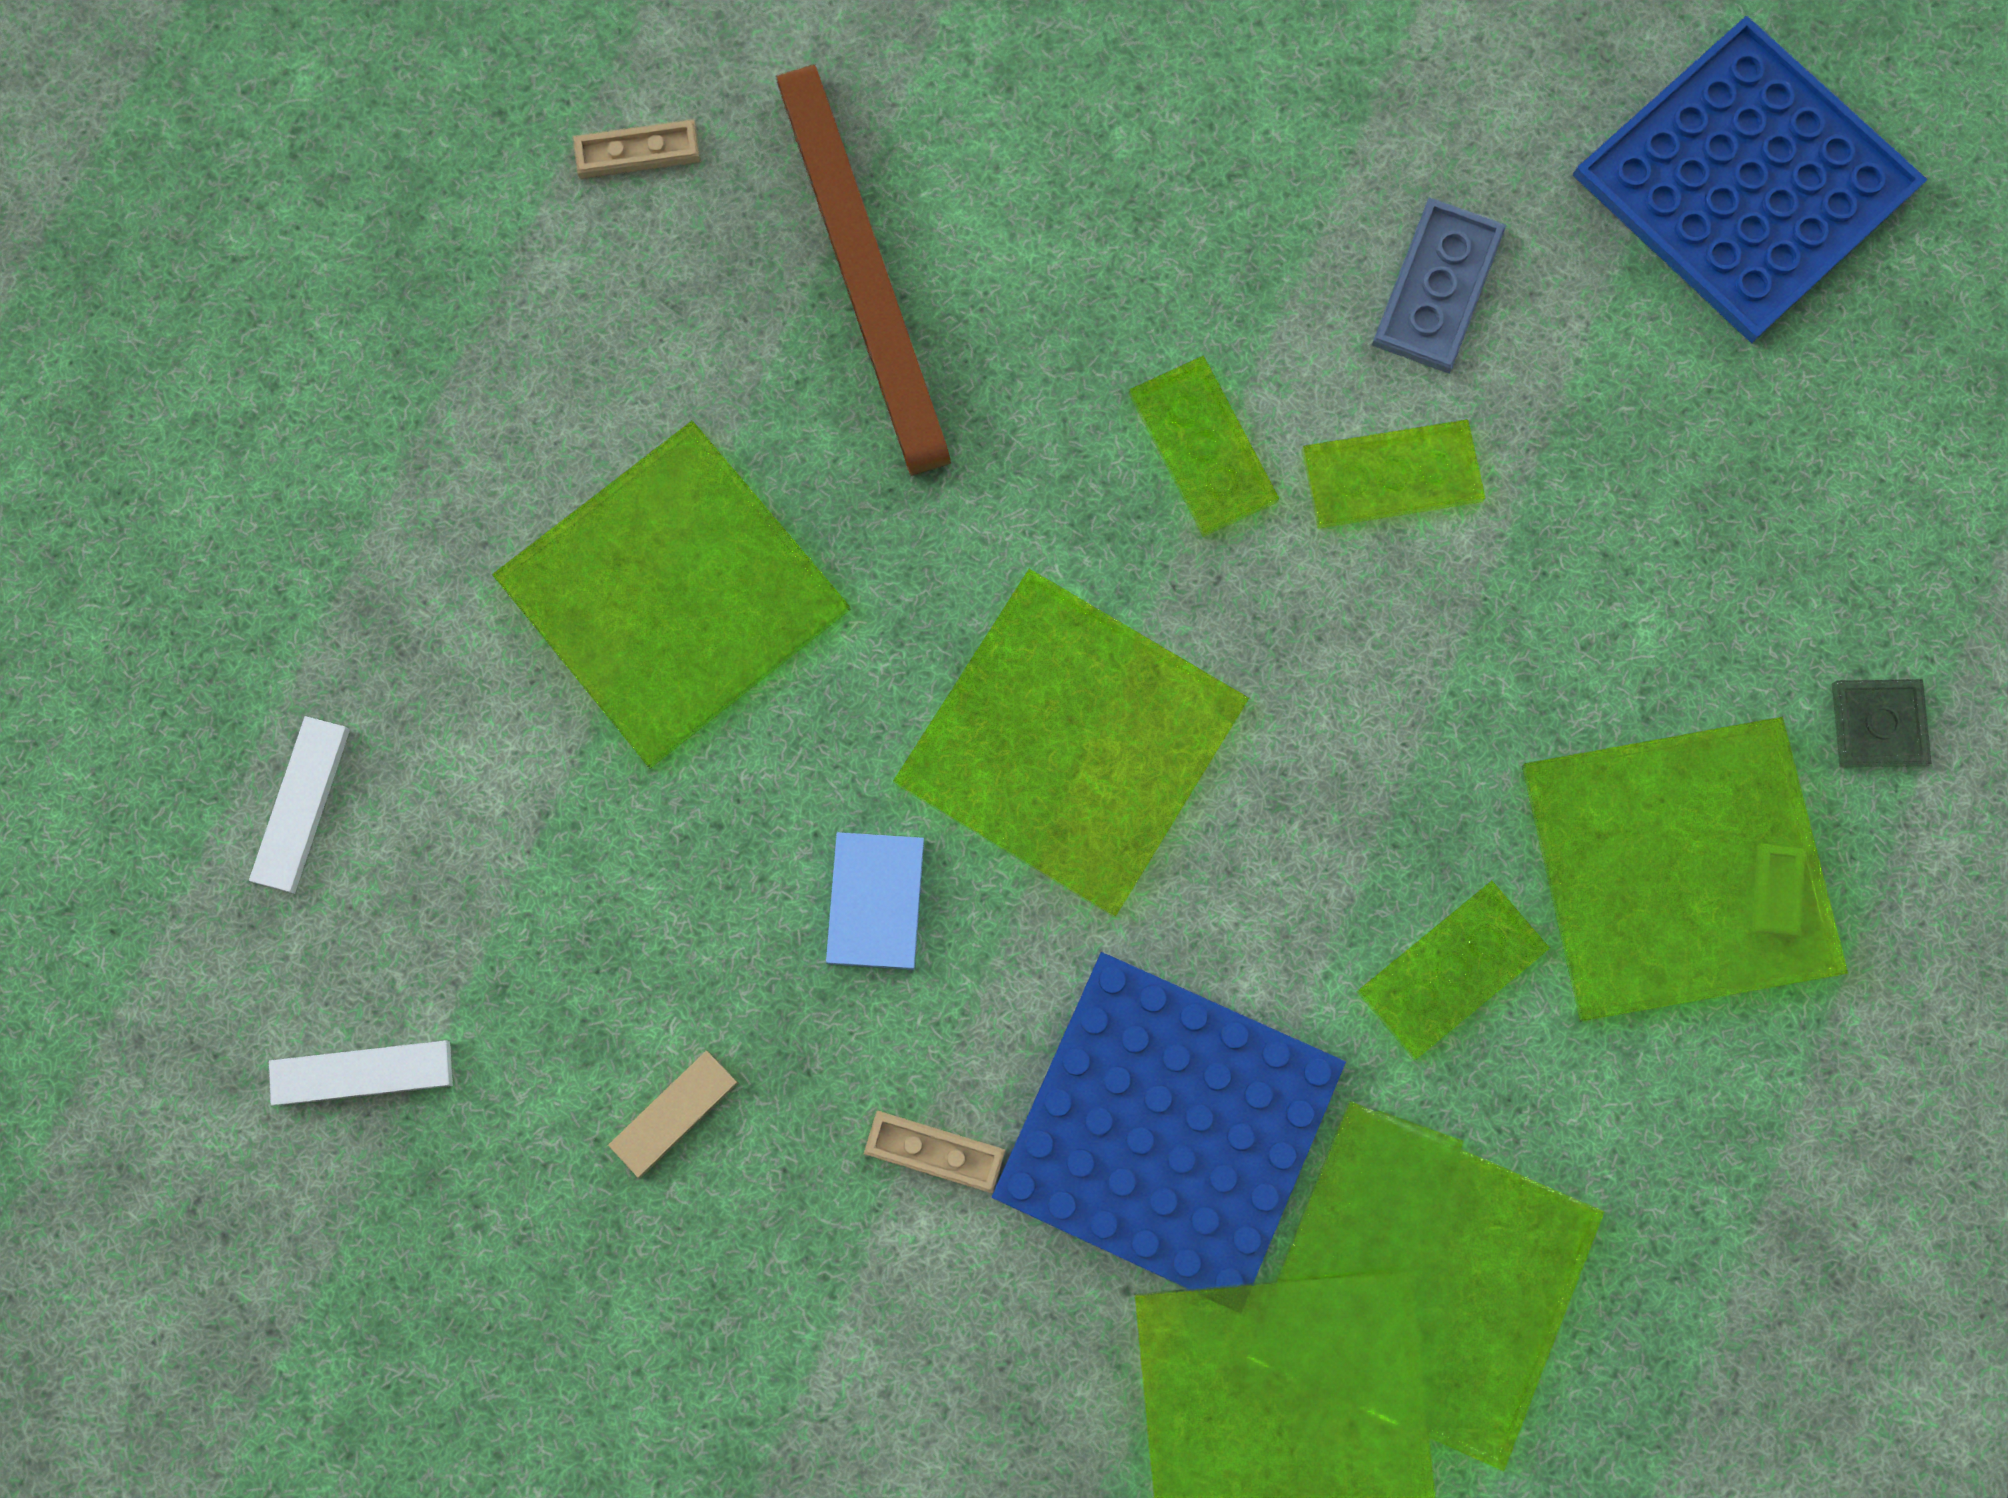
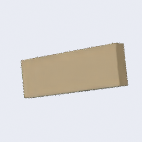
[573,119,700,179]
[608,1050,738,1178]
[864,1111,1006,1194]

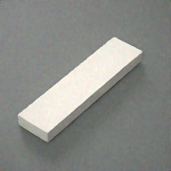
[249,716,350,894]
[269,1040,453,1106]

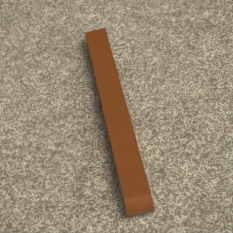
[776,64,951,477]

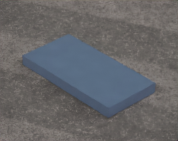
[1372,197,1506,374]

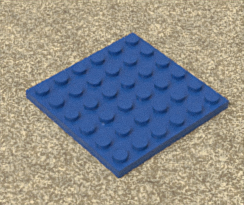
[1573,15,1928,344]
[991,952,1346,1313]

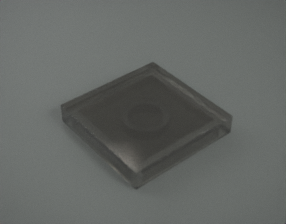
[1832,679,1932,768]

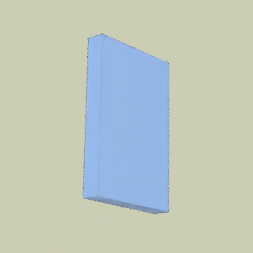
[826,832,924,970]

